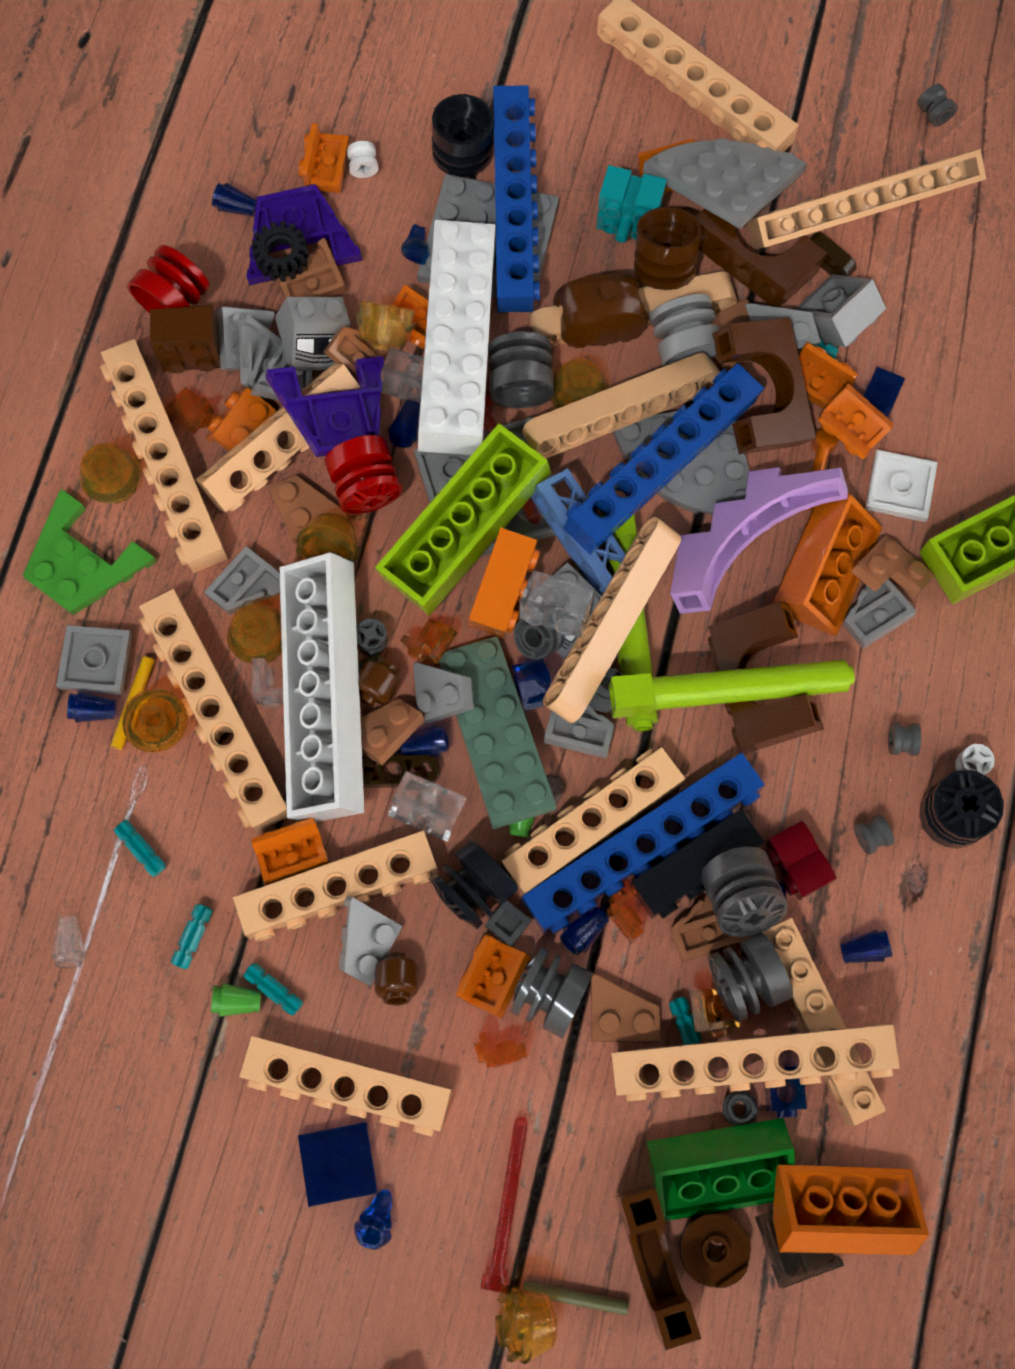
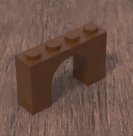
[695,209,827,307]
[712,318,816,455]
[708,601,824,752]
[615,1185,701,1350]

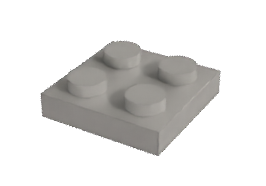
[56,625,133,695]

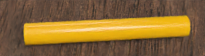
[110,656,155,750]

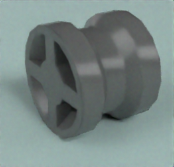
[356,618,388,656]
[888,722,922,756]
[854,814,894,855]

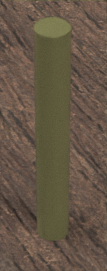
[522,1280,629,1316]

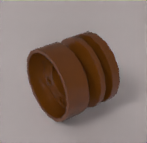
[634,207,701,290]

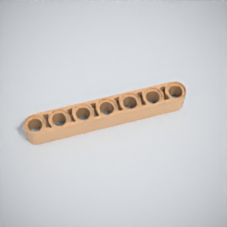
[529,271,737,347]
[522,352,721,458]
[543,517,681,723]

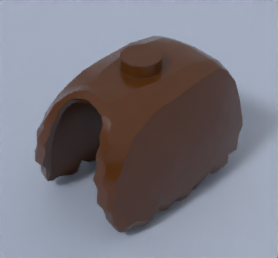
[553,273,649,349]

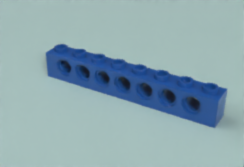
[493,85,540,313]
[563,363,765,555]
[522,752,765,934]

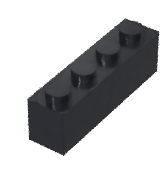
[629,809,764,919]

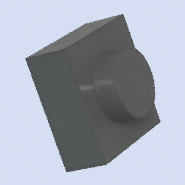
[485,901,532,947]

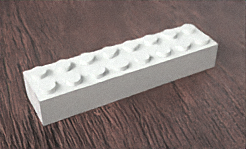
[418,220,495,455]
[279,552,364,822]

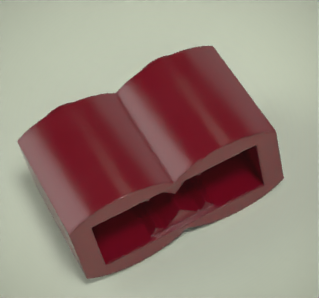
[764,820,837,901]

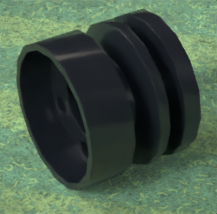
[432,94,494,177]
[919,770,1004,849]
[429,839,518,930]

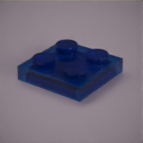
[298,1122,379,1207]

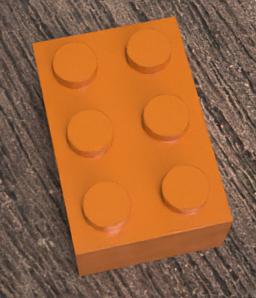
[467,527,540,639]

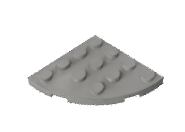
[643,138,807,229]
[613,401,749,515]

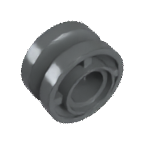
[514,610,565,660]

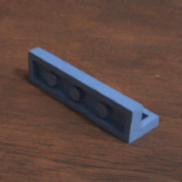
[531,468,625,596]

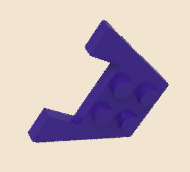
[246,184,362,286]
[265,356,384,457]

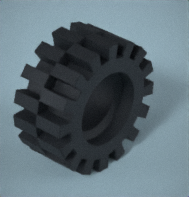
[252,221,309,282]

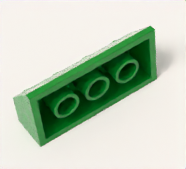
[646,1118,795,1221]

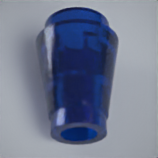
[212,182,257,217]
[388,400,420,448]
[67,691,116,723]
[400,724,449,756]
[560,907,609,956]
[840,929,892,963]

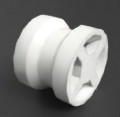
[347,141,379,178]
[955,744,995,775]

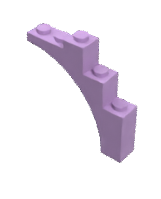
[670,467,848,614]

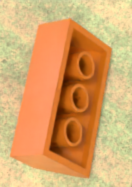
[773,494,882,636]
[773,1165,929,1255]

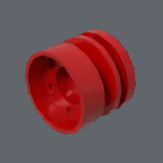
[127,245,210,313]
[324,435,403,515]

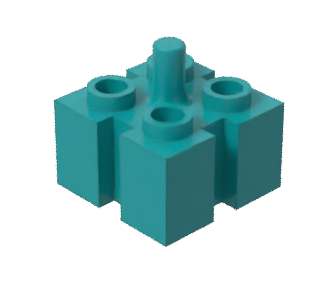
[596,165,667,243]

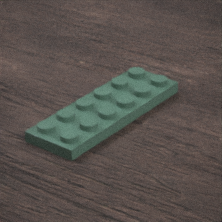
[437,636,557,830]

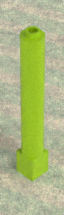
[599,511,658,732]
[608,659,855,718]

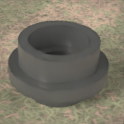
[722,1091,757,1126]

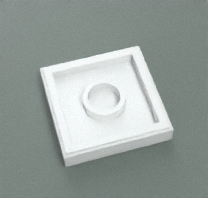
[865,450,938,522]

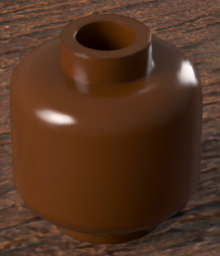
[358,657,401,707]
[375,952,419,1006]

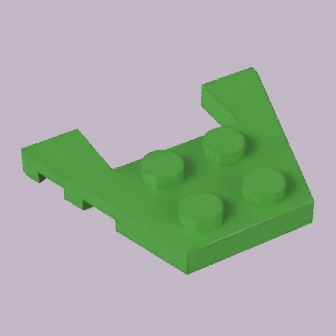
[23,489,157,615]

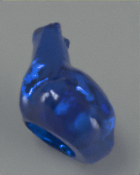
[401,224,430,265]
[354,1189,393,1250]

